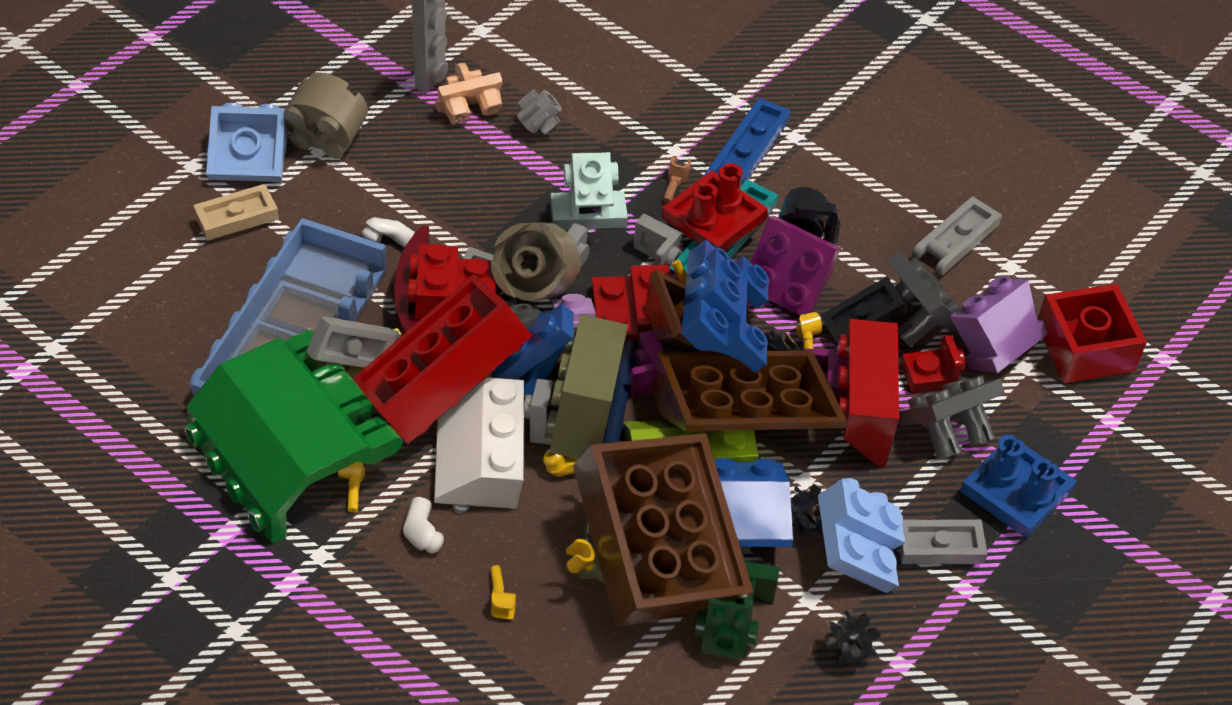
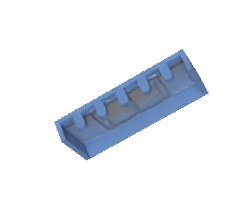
[190,218,387,397]

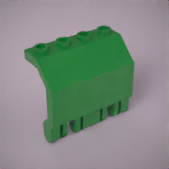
[184,330,403,545]

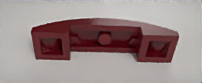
[394,226,430,335]

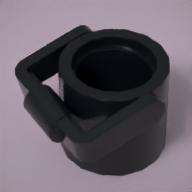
[778,187,841,244]

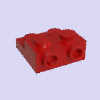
[408,244,496,319]
[591,265,679,344]

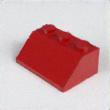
[837,319,899,467]

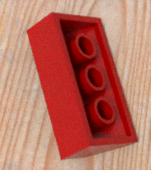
[352,274,532,444]

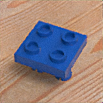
[960,434,1077,539]

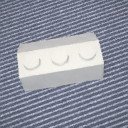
[434,378,524,509]

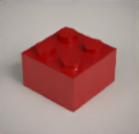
[1037,284,1147,383]

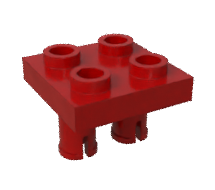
[661,163,768,251]

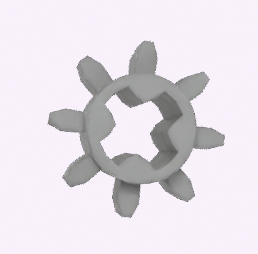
[517,89,562,135]

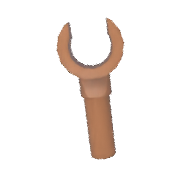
[662,156,692,204]

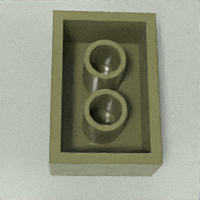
[545,314,628,459]

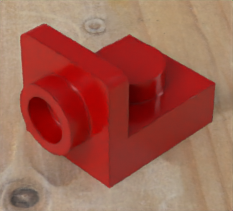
[900,335,965,394]

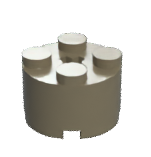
[283,72,368,159]
[491,222,581,301]

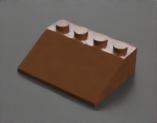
[652,350,848,431]
[573,433,754,627]

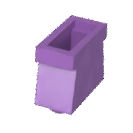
[950,276,1048,373]

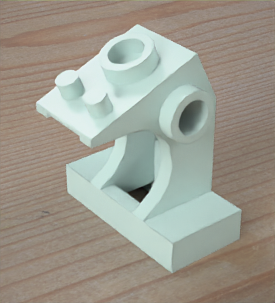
[550,152,628,230]

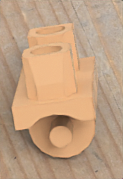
[435,63,503,124]

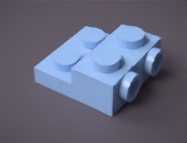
[206,103,288,182]
[818,478,905,593]

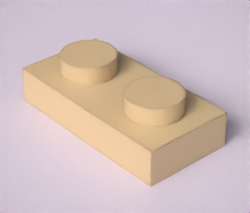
[193,184,279,241]

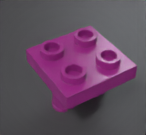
[750,216,841,316]

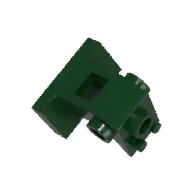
[694,561,780,660]

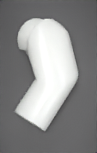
[362,217,415,248]
[403,497,444,554]

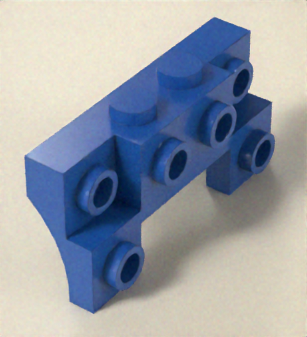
[682,239,769,372]

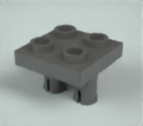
[887,251,961,348]
[899,375,1006,460]

